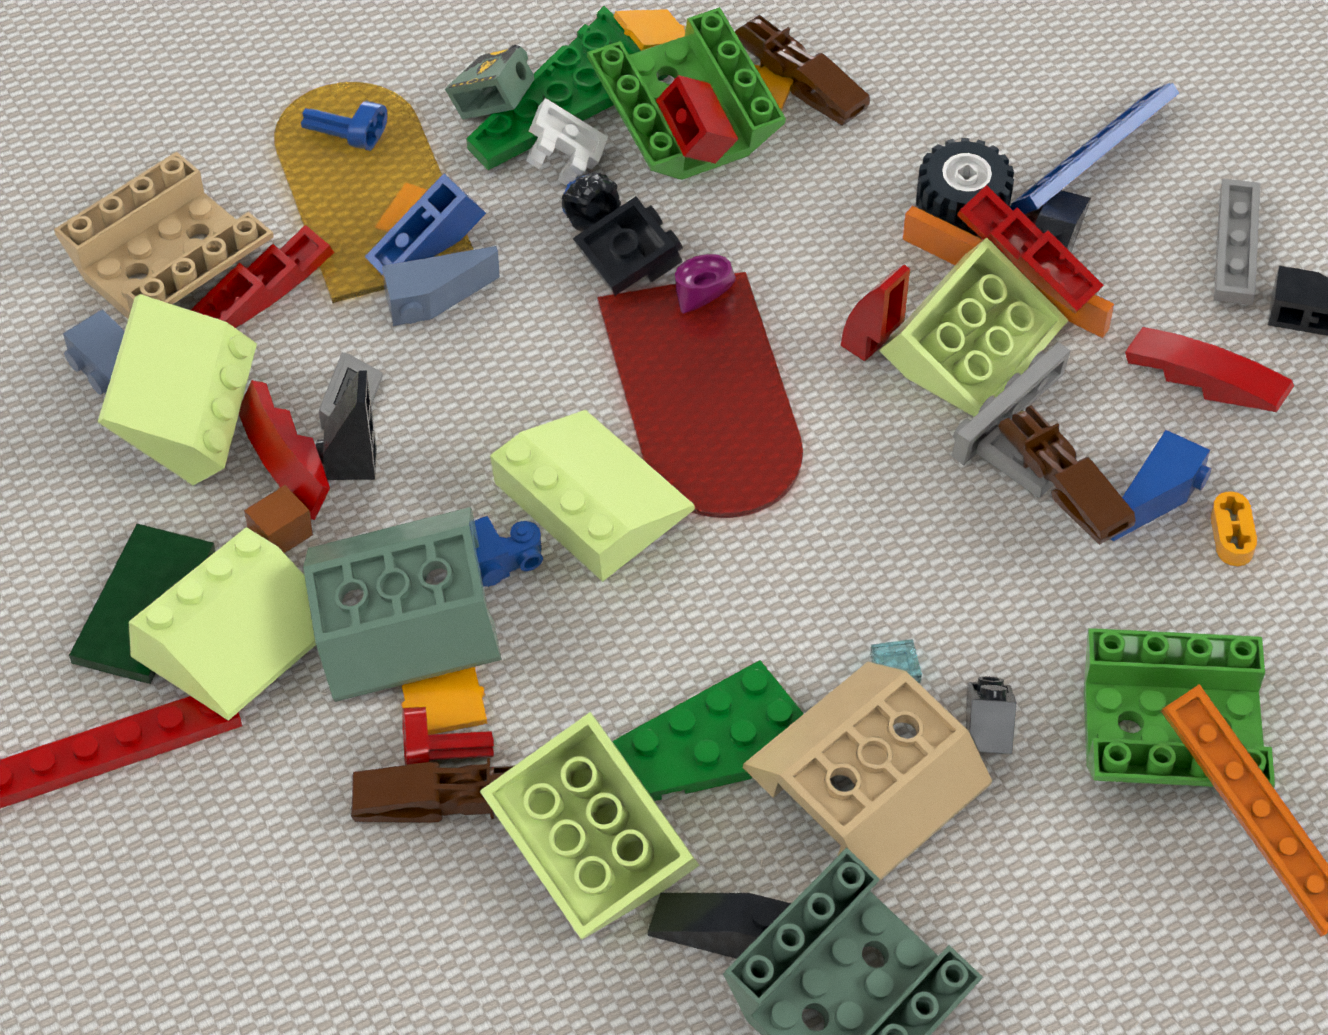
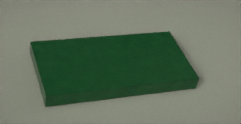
[69,523,216,684]

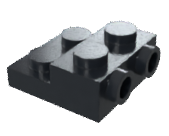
[573,196,683,296]

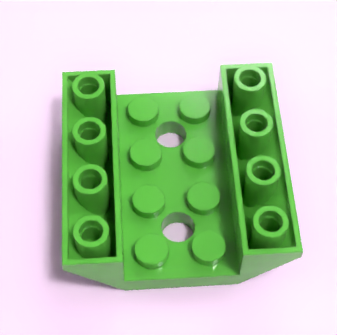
[587,7,786,180]
[1084,628,1275,788]

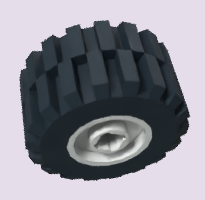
[916,138,1014,237]

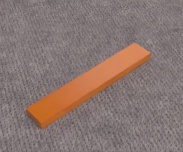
[903,206,1114,338]
[1161,684,1328,937]

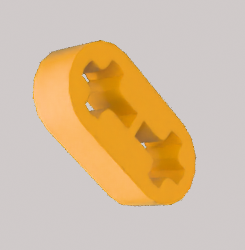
[1210,491,1257,567]

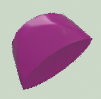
[675,254,736,313]

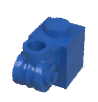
[475,516,543,587]

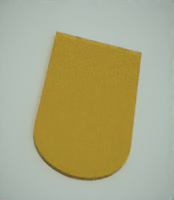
[274,82,474,303]

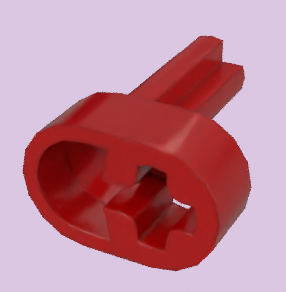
[402,707,494,765]

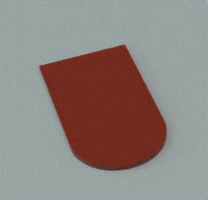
[597,272,803,518]

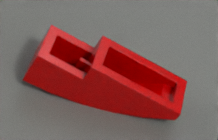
[840,265,910,361]

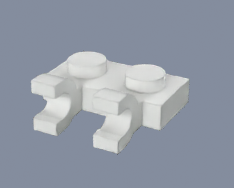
[526,98,608,186]

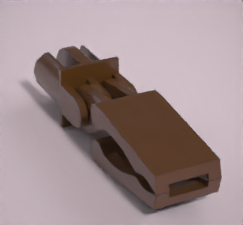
[735,15,870,126]
[998,405,1136,545]
[351,758,515,823]

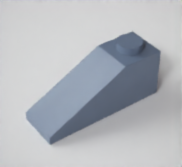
[382,246,500,326]

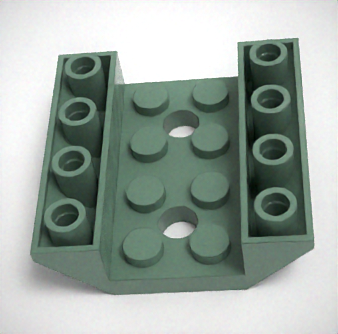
[303,507,502,702]
[723,847,983,1035]

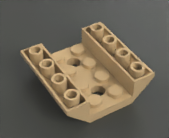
[54,151,274,319]
[743,662,992,881]

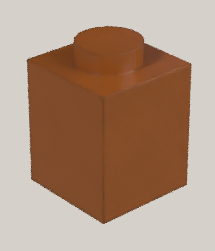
[244,485,313,553]

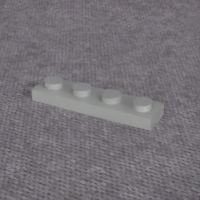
[1214,178,1260,305]
[951,342,1071,465]

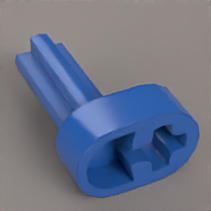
[301,101,388,151]

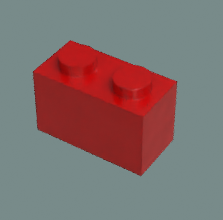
[656,75,738,164]

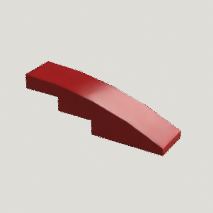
[957,185,1104,314]
[191,225,335,328]
[1125,327,1294,412]
[239,380,330,520]

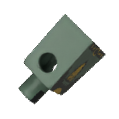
[445,45,534,120]

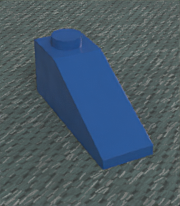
[365,173,486,275]
[1110,430,1211,541]

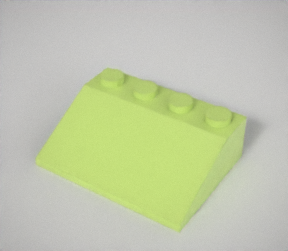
[879,238,1068,417]
[98,294,257,486]
[490,410,695,582]
[129,527,316,721]
[480,712,700,940]

